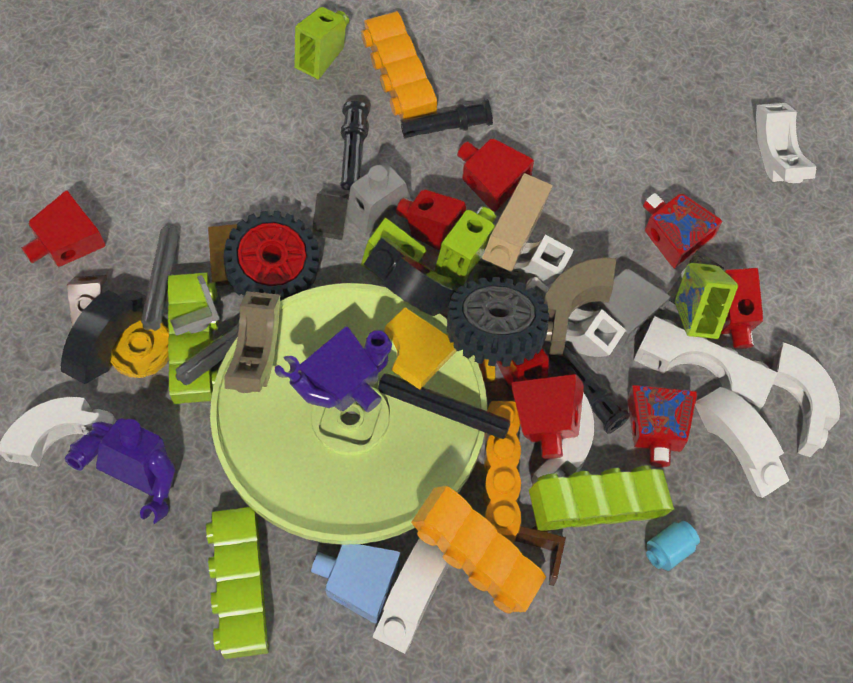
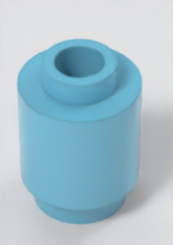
[646,521,700,571]

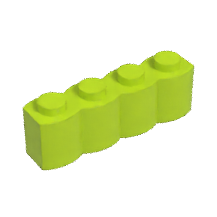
[168,272,218,404]
[529,465,674,531]
[206,507,269,659]

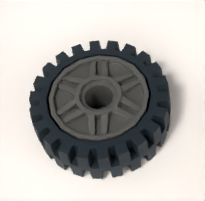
[447,277,549,367]

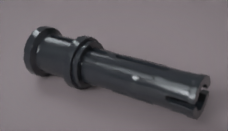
[400,99,493,139]
[340,101,369,190]
[548,344,630,434]

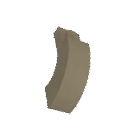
[544,258,616,356]
[225,291,280,393]

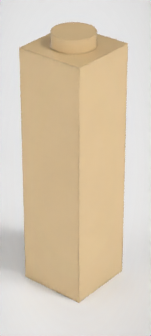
[482,173,553,272]

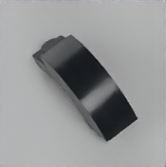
[364,237,462,319]
[61,289,146,384]

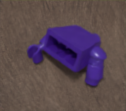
[275,326,392,412]
[65,418,175,524]

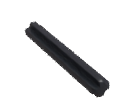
[378,373,511,439]

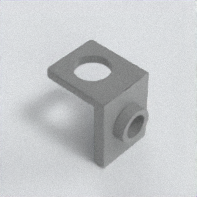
[170,275,220,335]

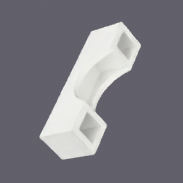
[634,316,778,412]

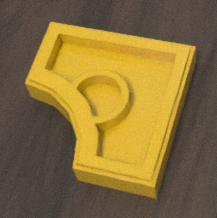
[384,307,457,390]

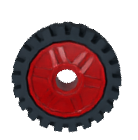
[224,211,319,301]

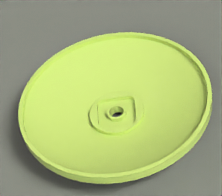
[210,283,487,545]

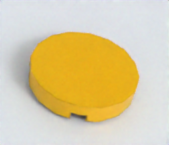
[110,320,169,378]

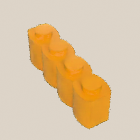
[361,11,437,120]
[483,401,521,544]
[411,486,546,614]

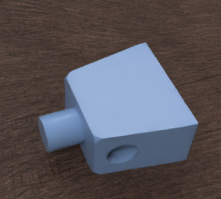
[311,544,401,624]

